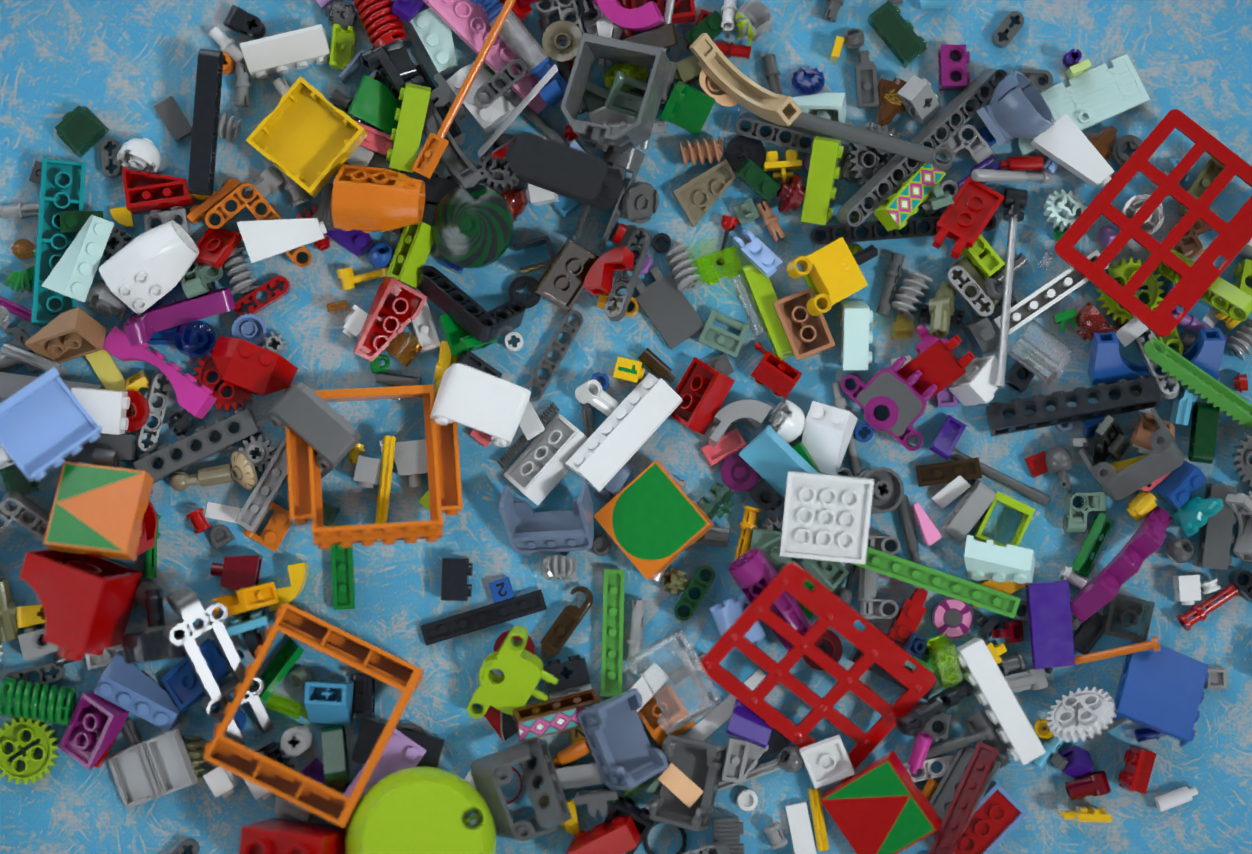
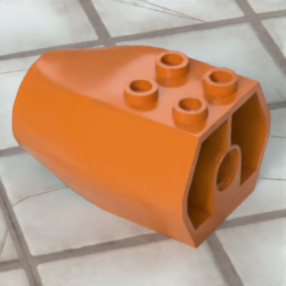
[331,164,426,233]

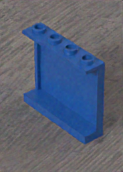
[1111,636,1209,747]

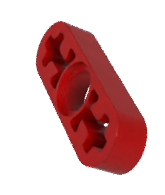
[235,276,291,316]

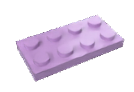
[343,728,427,799]

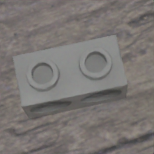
[143,206,193,237]

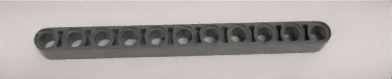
[837,68,1007,227]

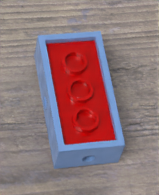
[953,781,1028,854]

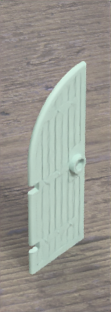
[1018,54,1150,155]

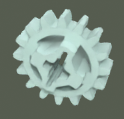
[1043,189,1088,232]

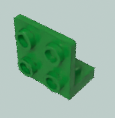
[658,81,715,135]
[439,314,498,356]

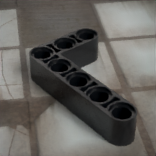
[417,266,526,343]

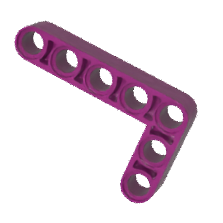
[124,287,236,346]

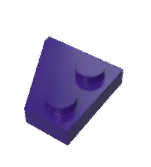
[325,229,375,257]

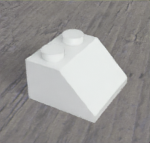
[948,355,998,406]

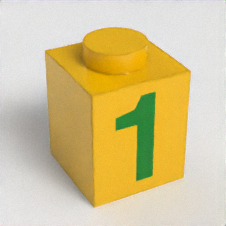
[613,357,645,384]

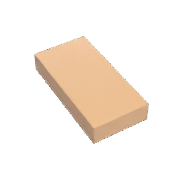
[657,762,704,808]

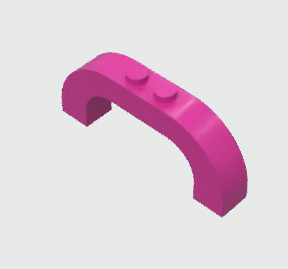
[593,0,665,31]

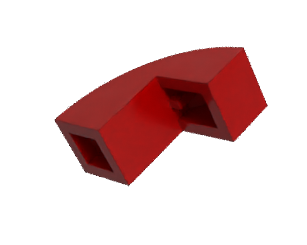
[583,246,634,296]

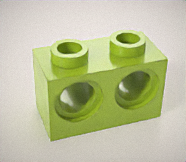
[961,235,1005,280]

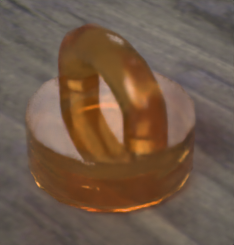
[12,239,35,260]

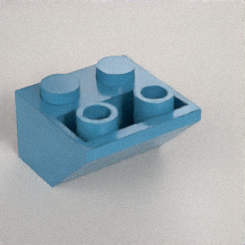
[304,680,354,725]

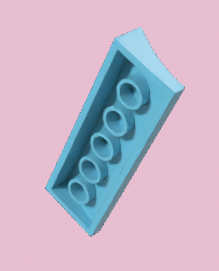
[739,425,819,499]

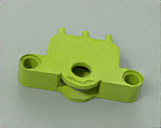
[467,625,558,719]

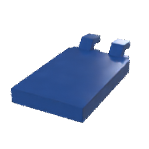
[161,636,245,712]

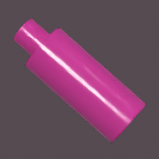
[907,731,933,774]

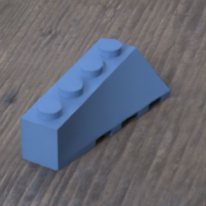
[94,650,183,732]

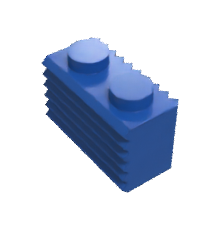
[1154,460,1206,509]

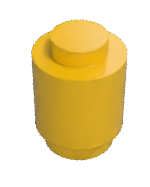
[1125,491,1157,522]

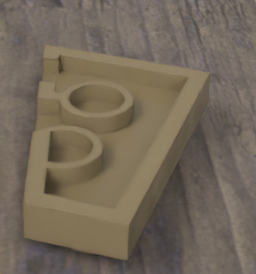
[672,159,736,227]

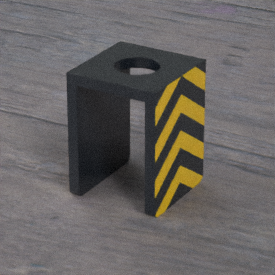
[513,235,554,275]

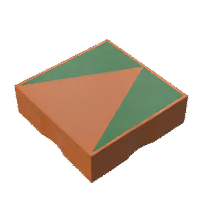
[43,462,154,561]

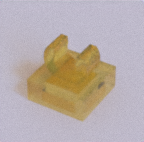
[890,314,914,339]

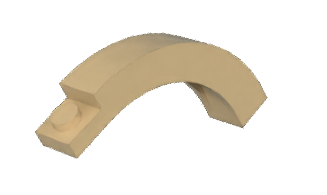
[689,33,802,127]

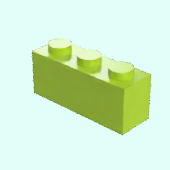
[386,222,434,288]

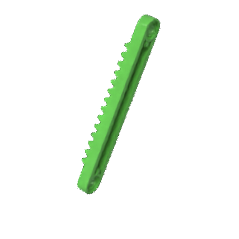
[1143,338,1252,429]

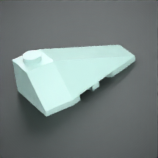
[792,93,846,142]

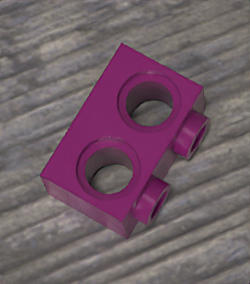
[938,45,970,91]

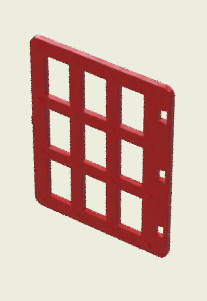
[1054,109,1252,337]
[700,562,936,779]

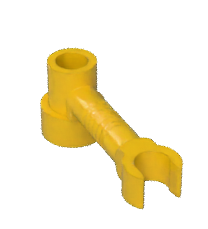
[336,267,389,291]

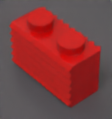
[751,351,802,399]

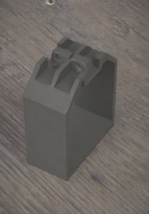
[560,33,672,154]

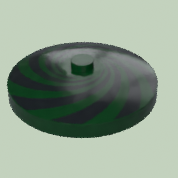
[432,184,514,269]

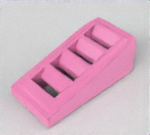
[911,503,942,547]

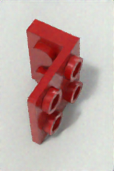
[1118,746,1157,795]

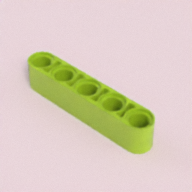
[1156,250,1252,322]
[741,263,794,360]

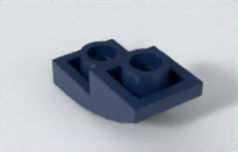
[904,632,936,663]

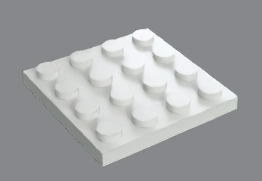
[780,471,874,564]

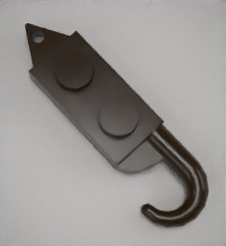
[540,586,593,660]

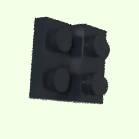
[602,796,654,854]

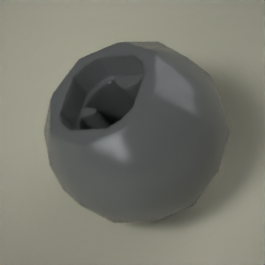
[1166,537,1194,563]
[778,746,804,773]

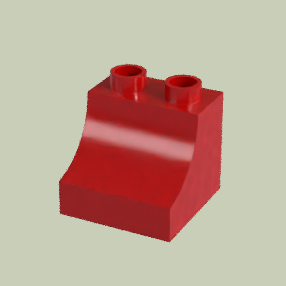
[20,549,143,661]
[239,818,348,854]

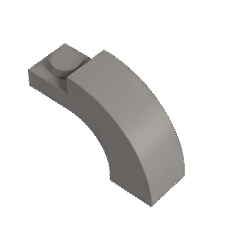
[708,400,773,448]

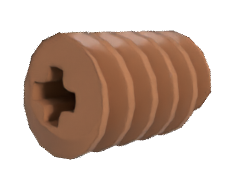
[679,136,723,167]

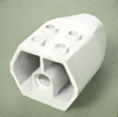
[98,220,199,315]

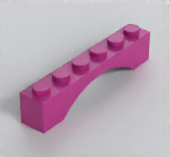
[103,326,217,419]

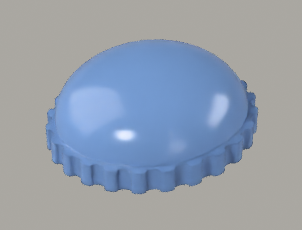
[231,313,267,346]

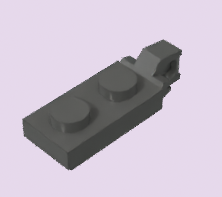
[855,50,879,109]
[964,709,1010,769]

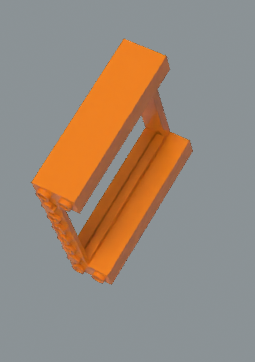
[203,602,424,828]

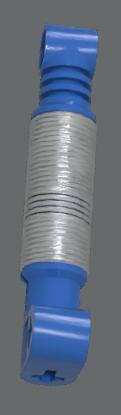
[471,0,568,107]

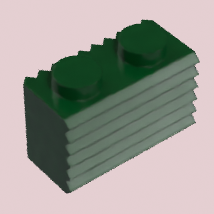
[735,159,781,202]

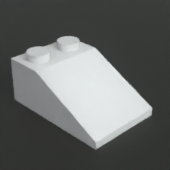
[802,401,858,476]

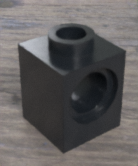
[1005,359,1038,393]
[748,479,782,512]

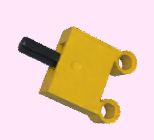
[787,237,878,316]

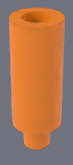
[553,737,592,766]

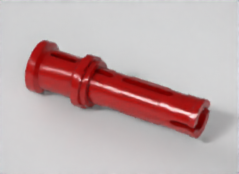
[1176,584,1239,631]

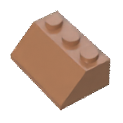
[773,287,835,361]

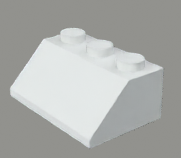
[446,63,516,134]

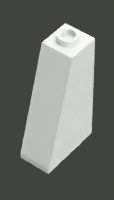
[1030,113,1114,188]
[237,218,327,263]

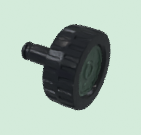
[122,588,195,664]

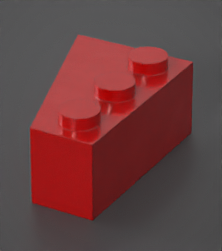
[122,168,195,214]
[566,815,641,854]

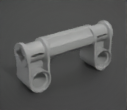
[858,534,900,619]

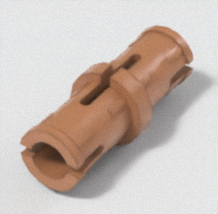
[756,201,786,243]

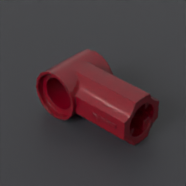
[1065,770,1111,801]

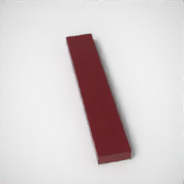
[928,741,999,854]

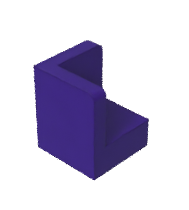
[1060,745,1094,779]

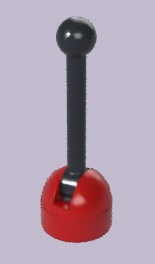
[716,215,738,266]

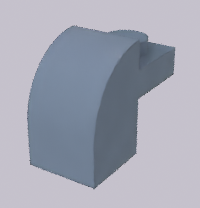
[594,460,636,503]

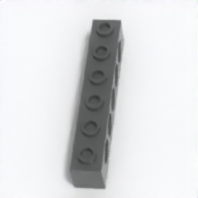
[133,407,262,484]

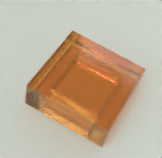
[327,300,351,314]

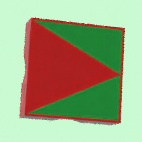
[820,750,942,854]

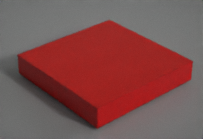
[194,227,243,269]

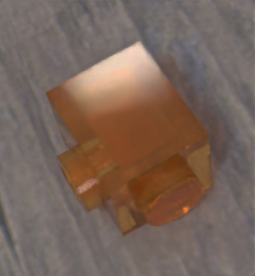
[385,331,423,367]

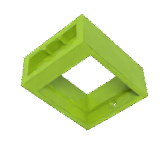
[973,491,1036,547]

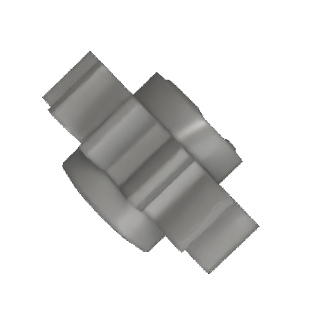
[238,435,276,472]

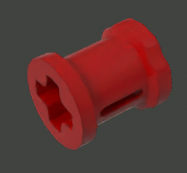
[186,508,212,535]

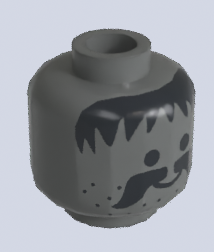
[325,0,358,30]

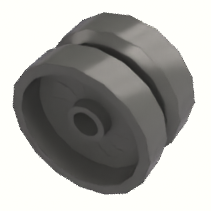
[855,467,904,515]

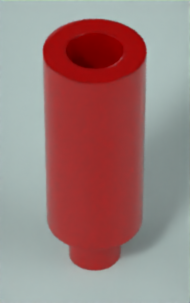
[1000,155,1043,171]

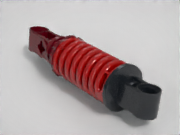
[353,0,417,82]

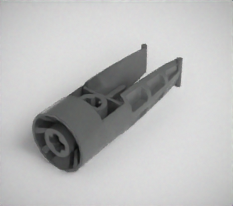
[572,146,645,252]

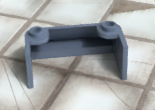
[499,480,594,554]

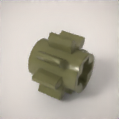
[662,568,688,595]

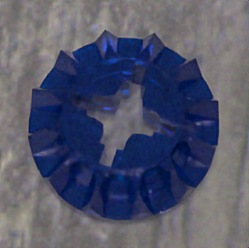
[792,65,825,95]

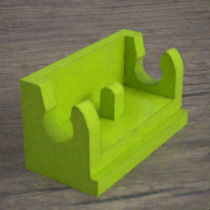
[329,24,356,71]

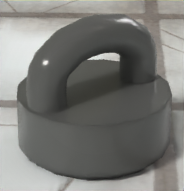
[843,28,865,50]

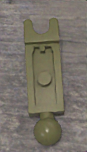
[1179,156,1225,216]

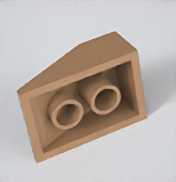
[25,307,106,363]

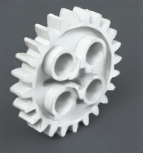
[1046,687,1117,743]

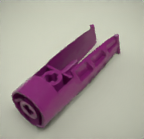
[728,548,811,652]

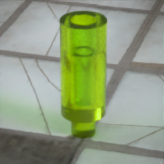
[266,694,308,719]

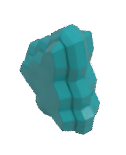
[1174,496,1224,537]

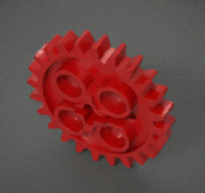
[193,348,258,412]

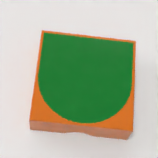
[593,460,715,580]

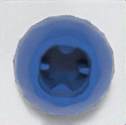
[368,242,394,269]

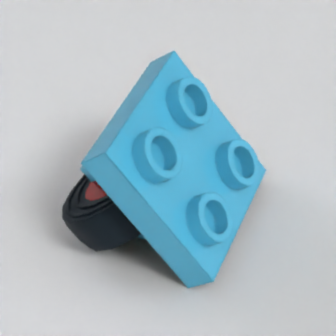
[225,607,274,659]

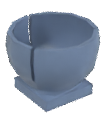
[976,71,1054,146]

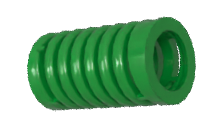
[0,677,77,726]

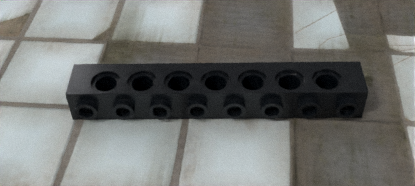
[986,375,1161,437]

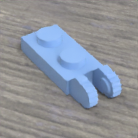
[732,228,784,278]

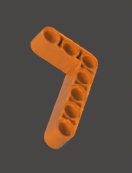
[205,183,313,267]

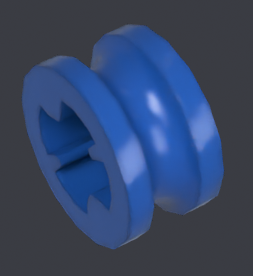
[854,423,874,443]

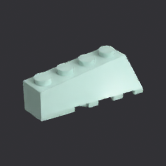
[41,215,114,302]

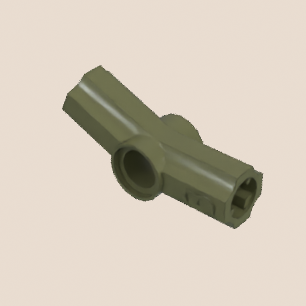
[929,281,956,339]
[0,577,19,643]

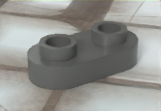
[1016,69,1053,92]

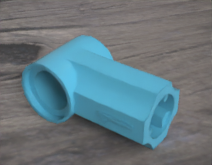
[1170,383,1199,426]

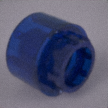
[174,320,216,357]

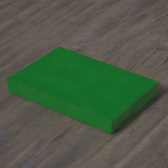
[348,75,402,135]

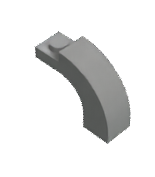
[1225,493,1252,562]

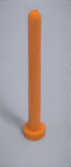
[1059,636,1161,668]

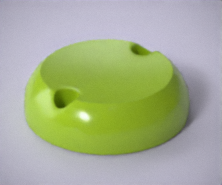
[346,766,496,854]

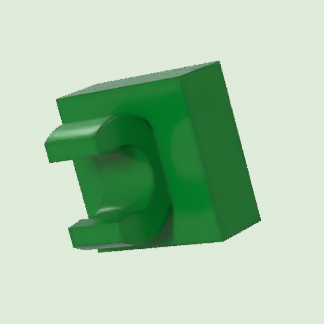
[1052,308,1077,332]

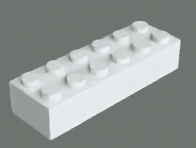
[953,637,1046,765]

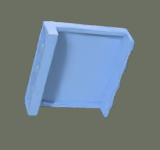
[0,367,102,482]

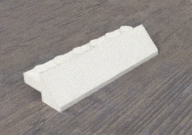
[565,373,683,492]

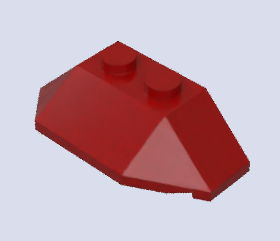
[211,337,298,396]

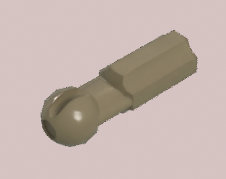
[170,464,234,491]

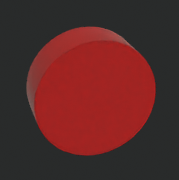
[612,223,627,244]

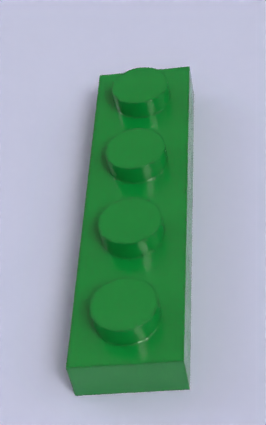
[330,525,356,610]

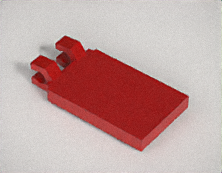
[932,176,1005,260]
[897,334,975,399]

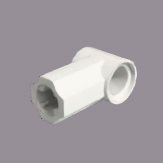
[575,380,618,416]

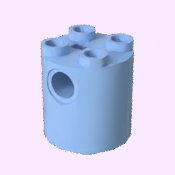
[709,594,766,655]

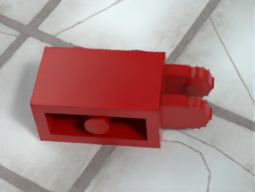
[886,588,928,645]

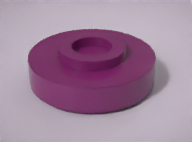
[720,452,760,492]

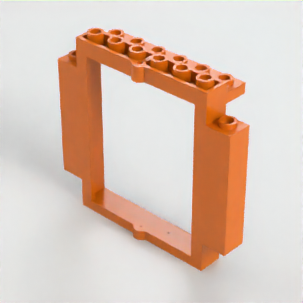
[285,384,463,549]

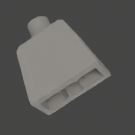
[394,439,428,488]

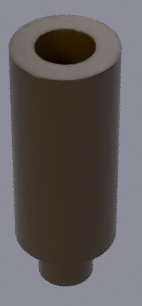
[638,348,676,384]

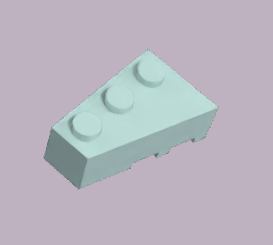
[410,8,459,77]
[840,300,873,370]
[964,535,1035,584]

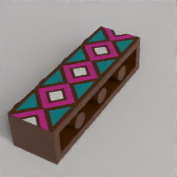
[513,689,600,742]

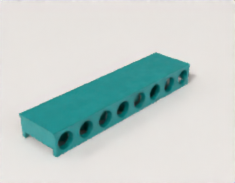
[30,157,86,326]

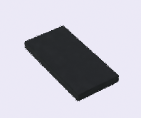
[351,719,445,768]

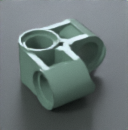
[181,262,223,299]
[1063,492,1106,533]

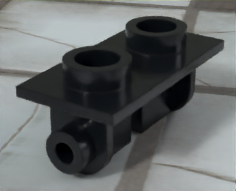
[168,409,208,436]

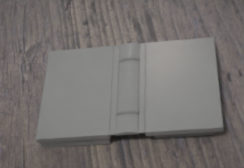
[107,728,198,809]

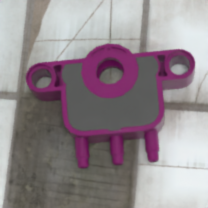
[841,355,938,451]

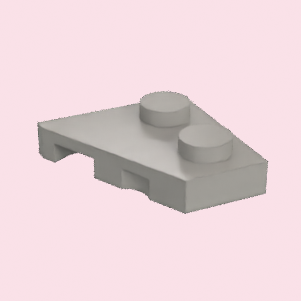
[720,737,769,784]

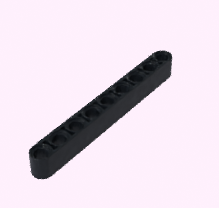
[809,216,997,245]

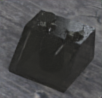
[1103,594,1155,643]

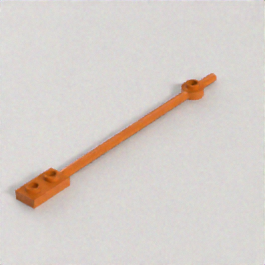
[411,0,516,179]

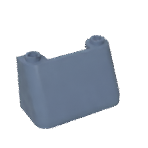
[578,688,669,790]

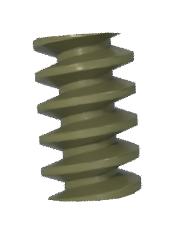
[182,735,208,781]

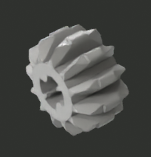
[542,555,577,581]

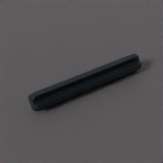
[415,64,462,139]

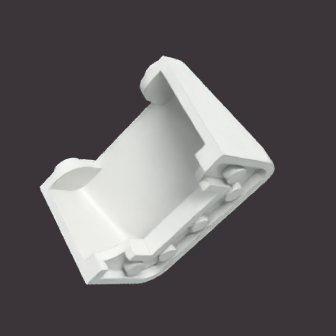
[430,363,531,447]

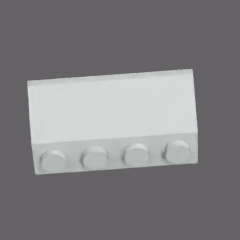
[240,24,331,79]
[503,413,588,506]

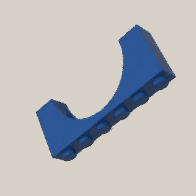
[1088,329,1226,385]

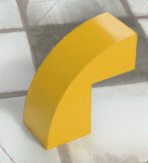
[269,562,308,612]

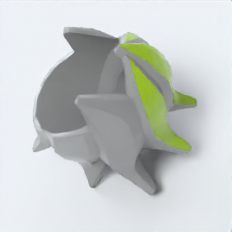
[734,0,773,46]

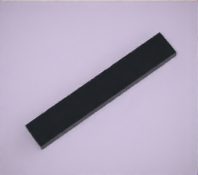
[420,589,547,646]

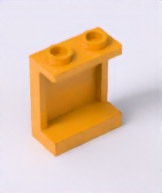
[210,582,279,617]

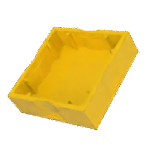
[246,76,368,198]

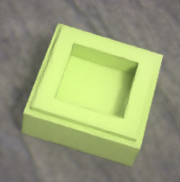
[1065,59,1091,79]

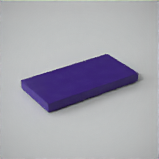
[1026,580,1075,669]

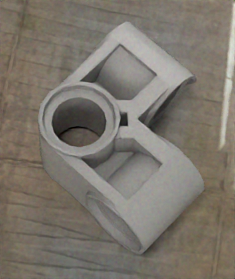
[941,125,994,165]

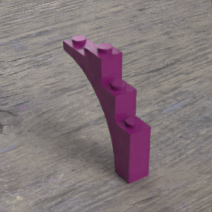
[1070,505,1172,622]

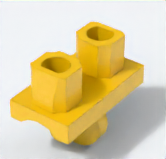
[763,150,802,184]

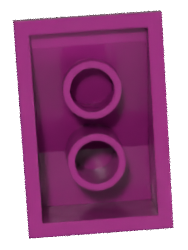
[58,691,129,770]

